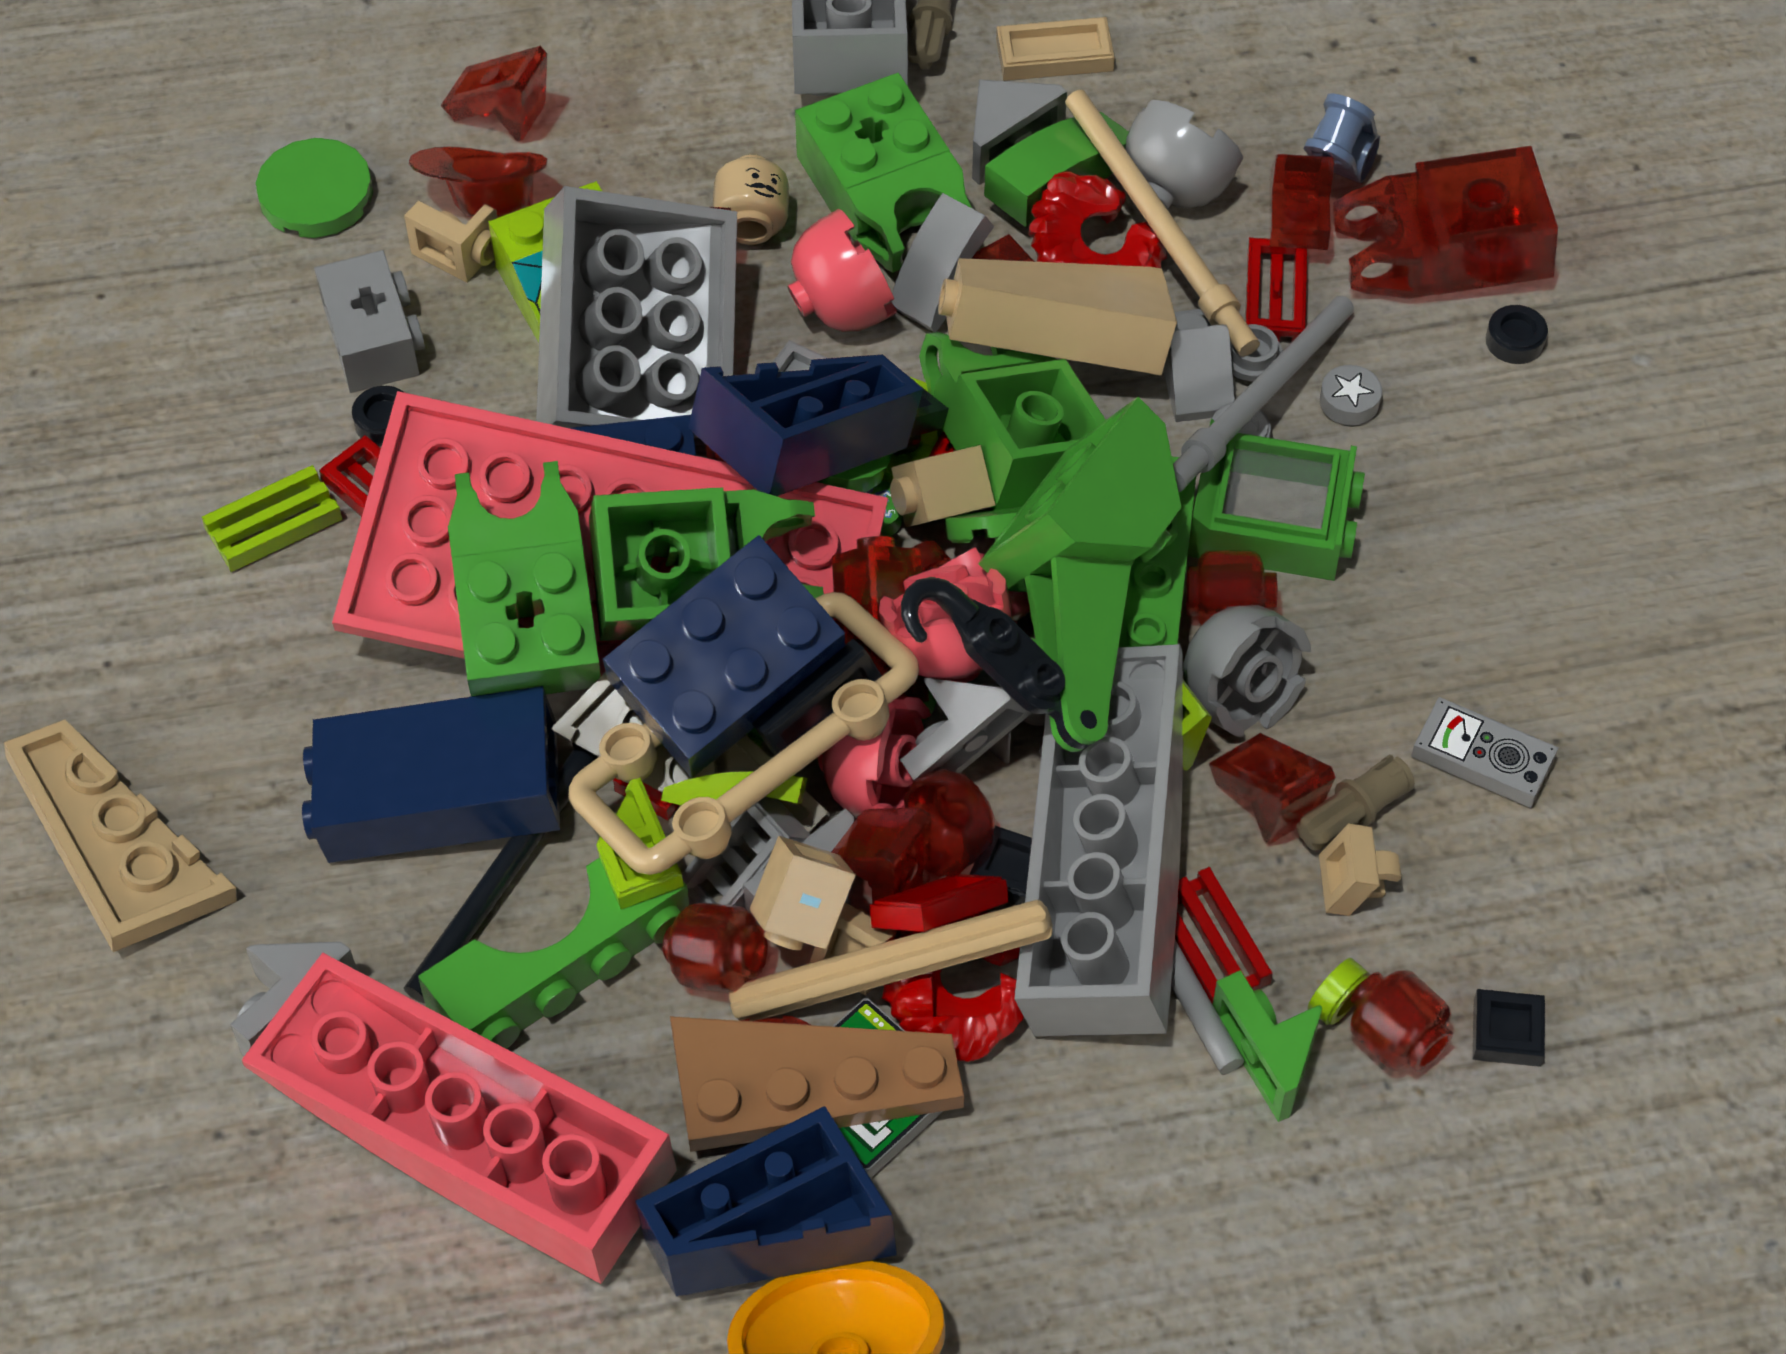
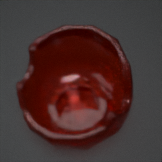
[901,769,996,878]

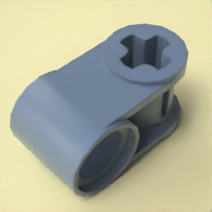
[1303,93,1380,183]

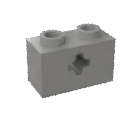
[314,250,425,393]

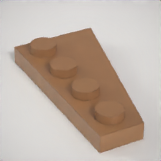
[670,1016,964,1152]

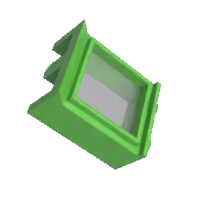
[1187,418,1365,581]

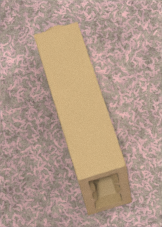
[938,258,1177,376]

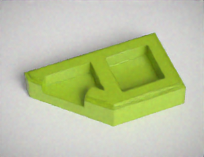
[596,778,684,909]

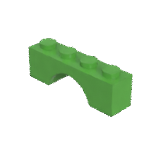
[418,858,691,1049]

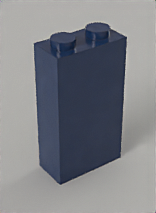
[302,686,560,863]

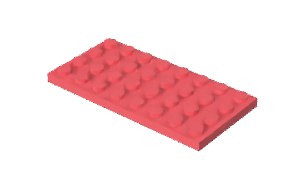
[332,391,888,677]

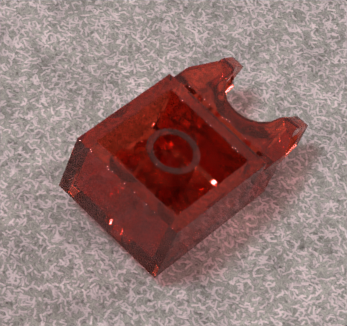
[1333,146,1558,299]

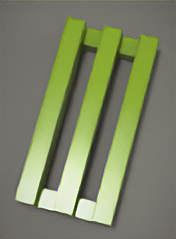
[201,465,343,572]

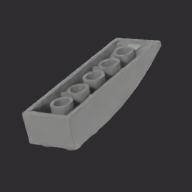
[792,0,908,96]
[1014,644,1183,1036]

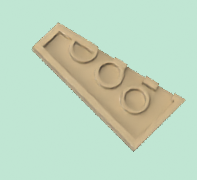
[4,720,237,952]

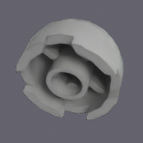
[1125,100,1243,210]
[1183,605,1311,737]

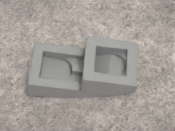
[891,193,994,332]

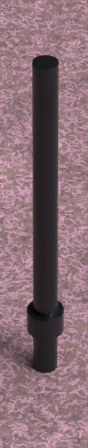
[404,743,598,1003]

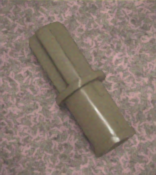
[908,0,953,69]
[1296,754,1415,850]

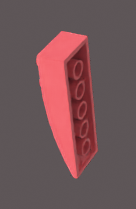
[242,952,677,1284]

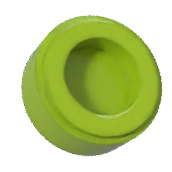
[1308,957,1371,1025]

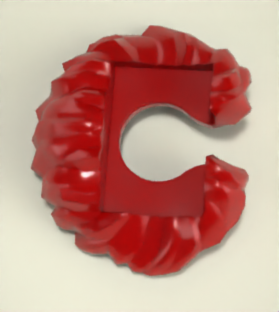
[1029,171,1167,268]
[882,910,1024,1062]

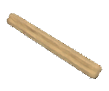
[729,900,1053,1021]

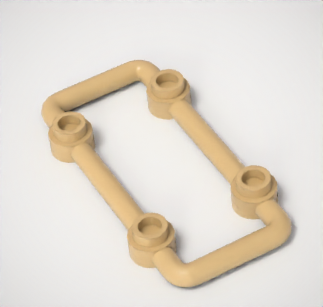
[569,592,919,875]

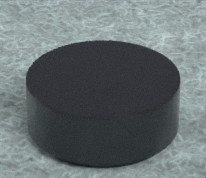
[1485,305,1548,364]
[352,386,404,446]

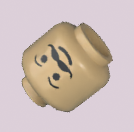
[713,155,789,245]

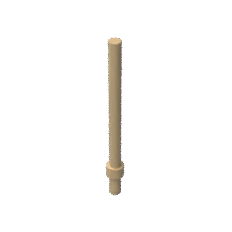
[1065,90,1260,357]

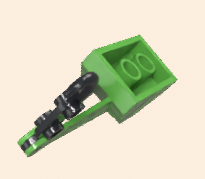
[901,396,1182,752]

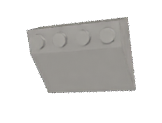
[536,186,737,445]

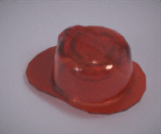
[409,146,548,218]

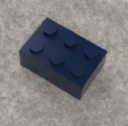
[603,535,845,778]

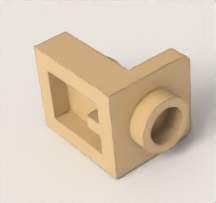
[404,200,497,283]

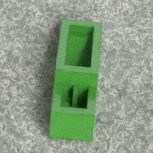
[984,112,1129,227]

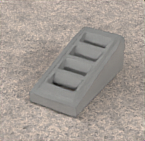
[682,797,811,935]

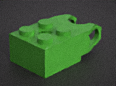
[795,72,972,272]
[919,332,1106,510]
[448,461,600,696]
[589,487,824,641]

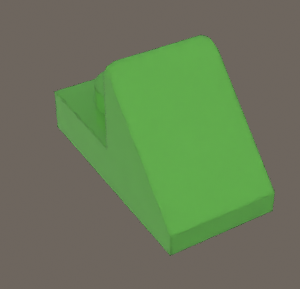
[1213,970,1322,1122]

